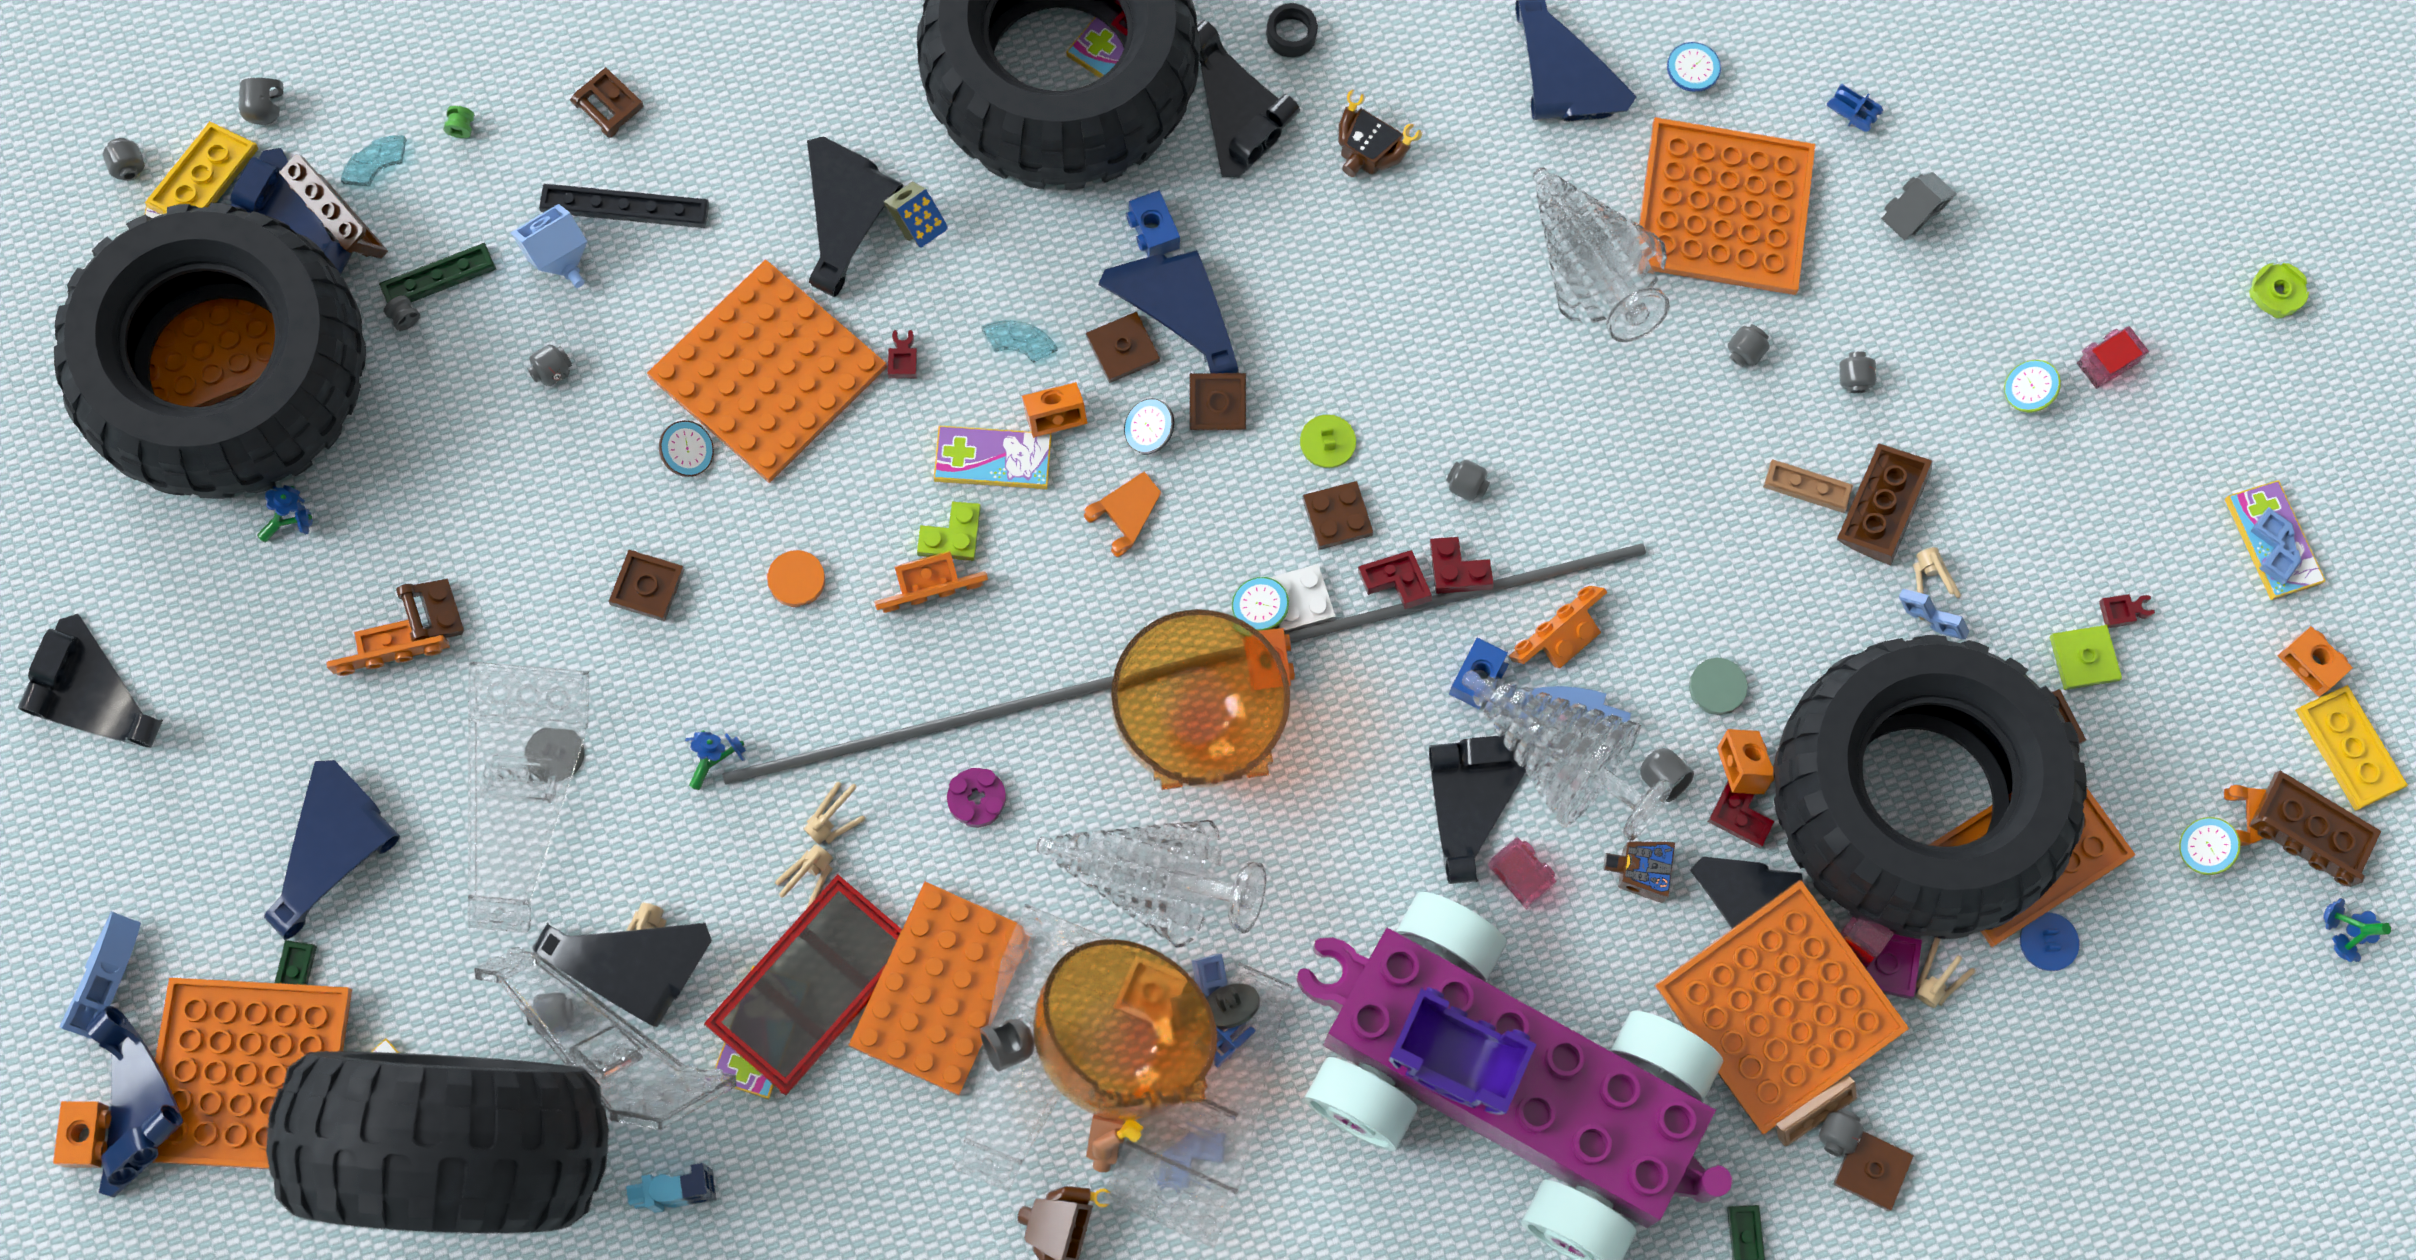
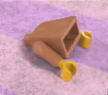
[1086,1086,1156,1172]

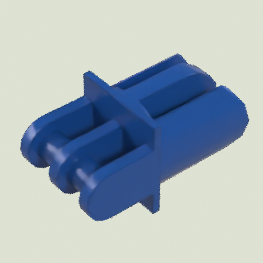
[1826,84,1883,132]
[1195,1022,1256,1068]

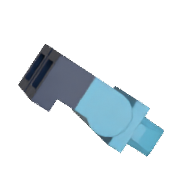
[626,1163,717,1213]

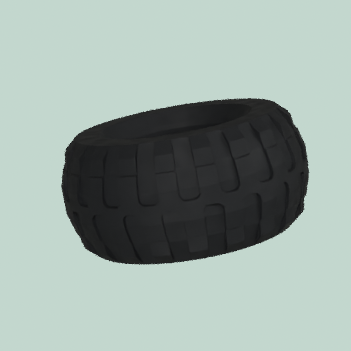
[917,0,1200,190]
[54,203,366,499]
[1773,635,2087,939]
[266,1051,609,1234]

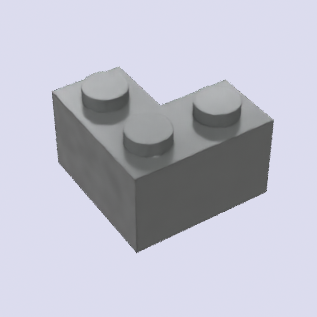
[1881,172,1957,241]

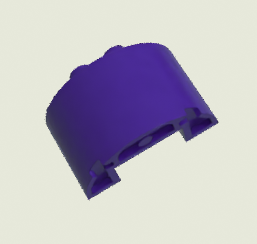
[1389,987,1536,1114]

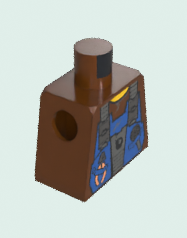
[1603,841,1675,903]

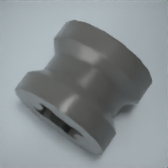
[384,295,420,331]

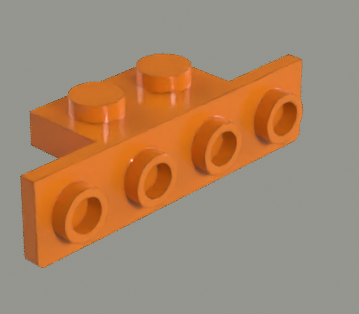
[874,551,988,613]
[1509,586,1608,668]
[326,620,450,676]

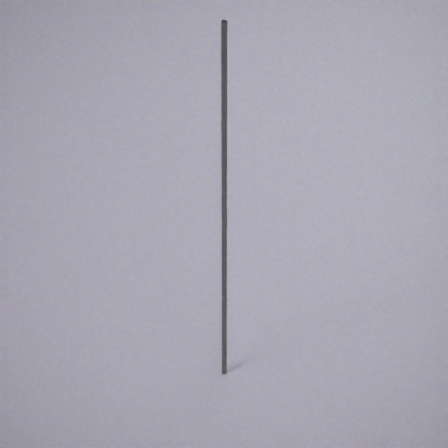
[722,543,1646,785]

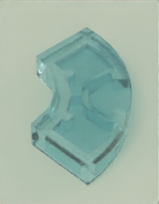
[340,135,407,187]
[982,320,1058,363]

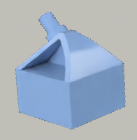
[511,204,587,288]

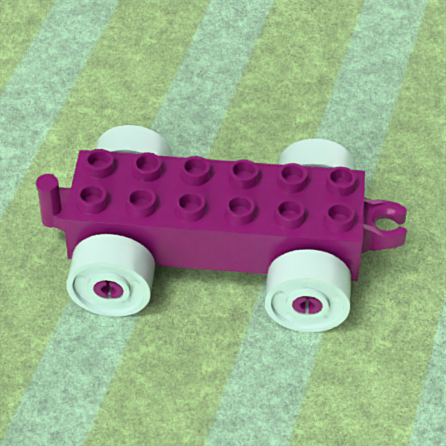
[1296,892,1732,1260]

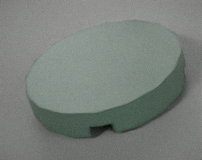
[1689,657,1748,715]

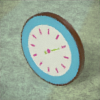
[659,420,714,477]

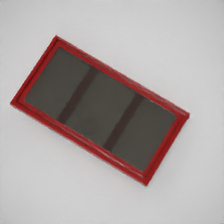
[704,874,902,1096]

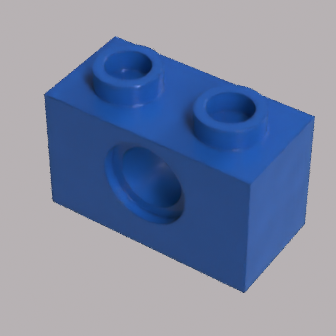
[1126,190,1180,257]
[1449,637,1509,710]

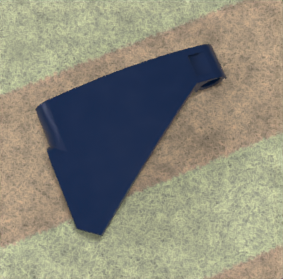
[1516,0,1637,121]
[230,148,353,274]
[1098,250,1239,373]
[264,760,400,940]
[86,1006,183,1198]

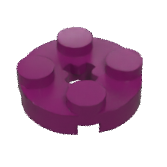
[947,768,1006,828]

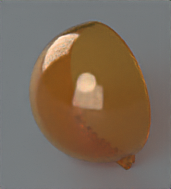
[1111,609,1290,790]
[1033,939,1217,1120]

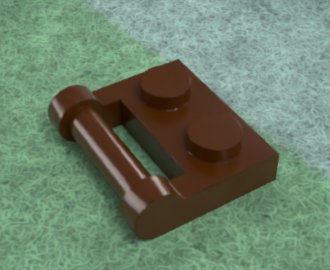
[570,67,644,138]
[396,578,464,642]

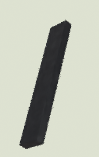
[539,183,709,228]

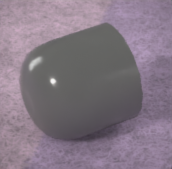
[238,78,284,125]
[1640,748,1694,802]
[980,1019,1034,1072]

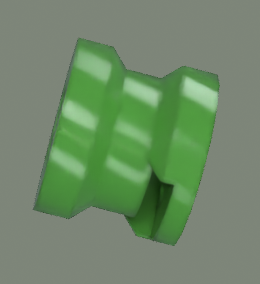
[443,106,475,138]

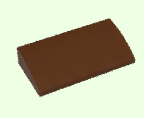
[1837,443,1932,566]

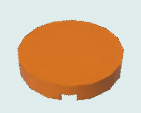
[767,550,825,607]

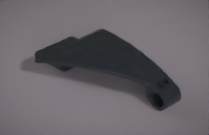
[1197,20,1300,178]
[807,136,903,298]
[17,613,163,748]
[1429,735,1539,884]
[1690,857,1803,929]
[532,922,712,1027]

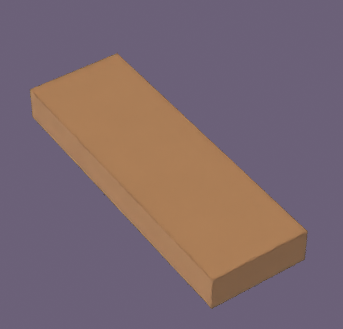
[1763,459,1853,513]
[1776,1075,1857,1147]

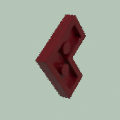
[1430,537,1494,594]
[1358,550,1432,609]
[1707,780,1775,849]

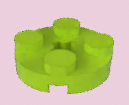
[2249,263,2309,319]

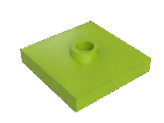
[2049,625,2122,690]

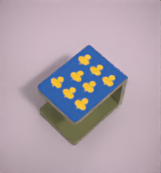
[883,181,948,248]

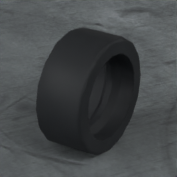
[1266,3,1318,58]

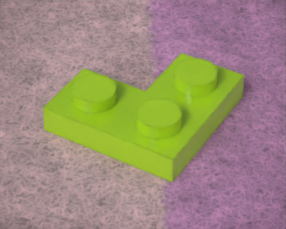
[917,501,981,561]

